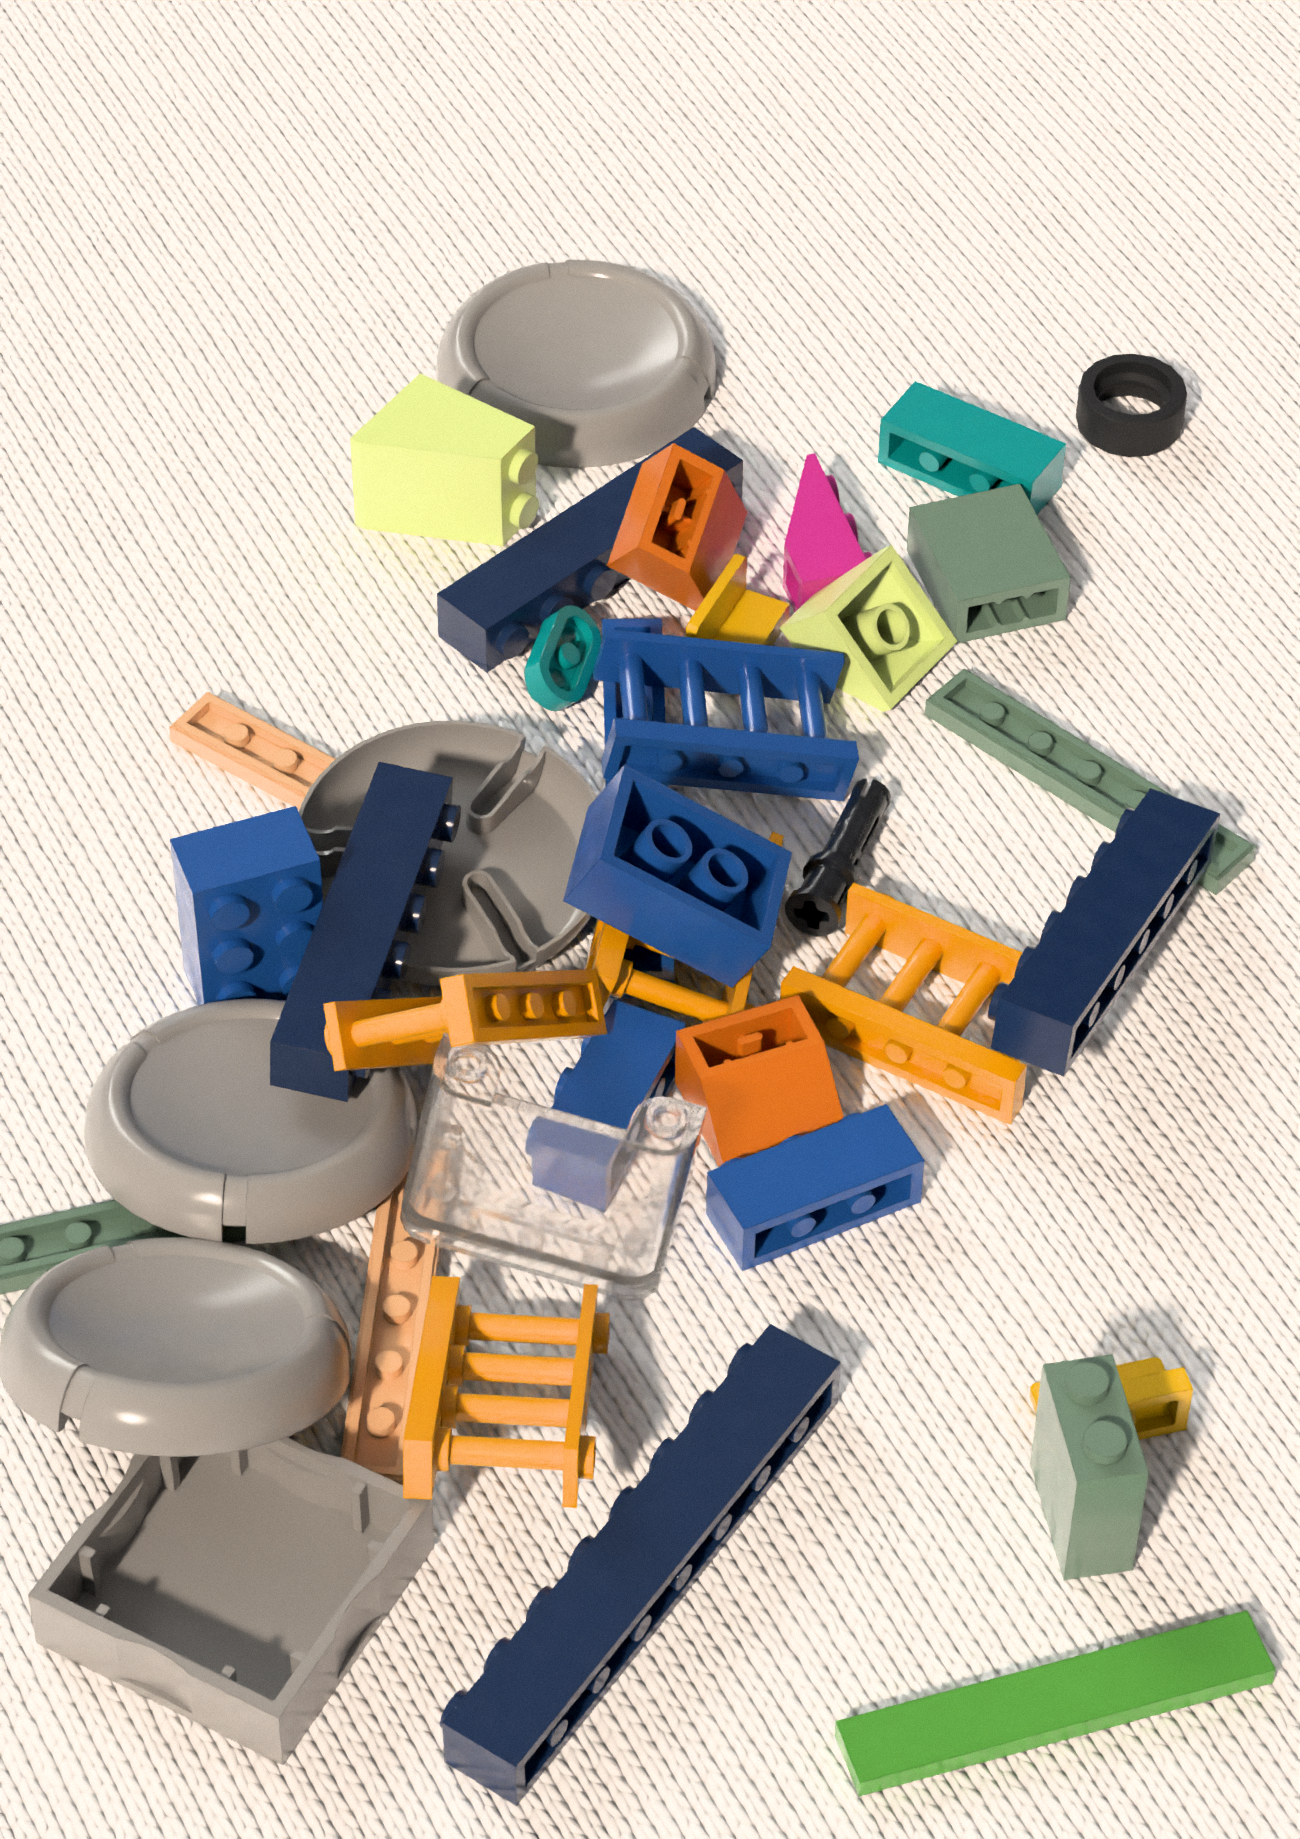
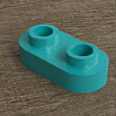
[524,605,602,711]

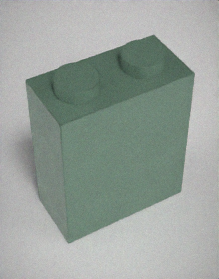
[906,484,1071,644]
[1030,1354,1149,1581]

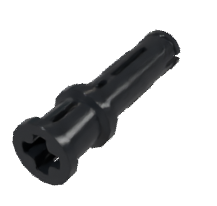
[785,778,891,936]

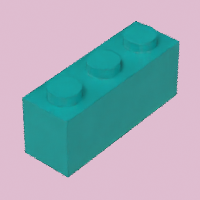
[878,381,1066,515]

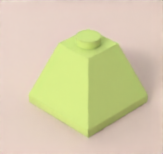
[780,545,957,712]

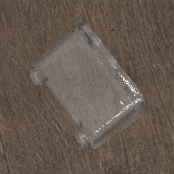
[400,1033,707,1301]

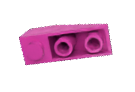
[783,453,872,612]

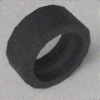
[1075,354,1187,457]

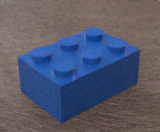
[563,765,792,988]
[170,806,323,1005]

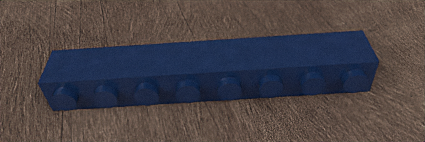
[440,1324,841,1806]

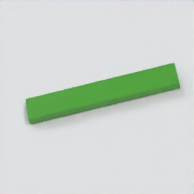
[834,1610,1276,1797]

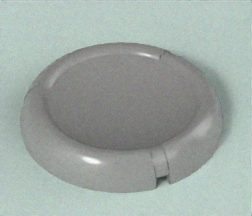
[436,259,717,468]
[299,721,597,987]
[84,998,418,1244]
[0,1237,352,1457]

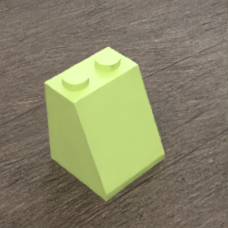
[350,373,539,546]

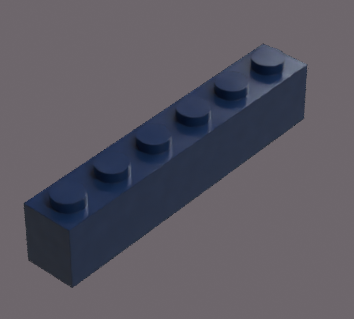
[437,427,743,673]
[270,762,461,1102]
[988,788,1221,1077]

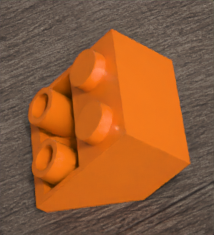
[607,443,748,611]
[675,995,844,1167]

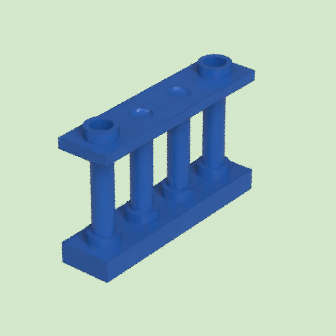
[593,629,859,801]

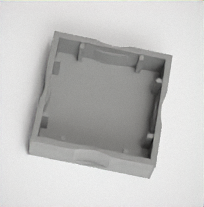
[27,1437,434,1766]

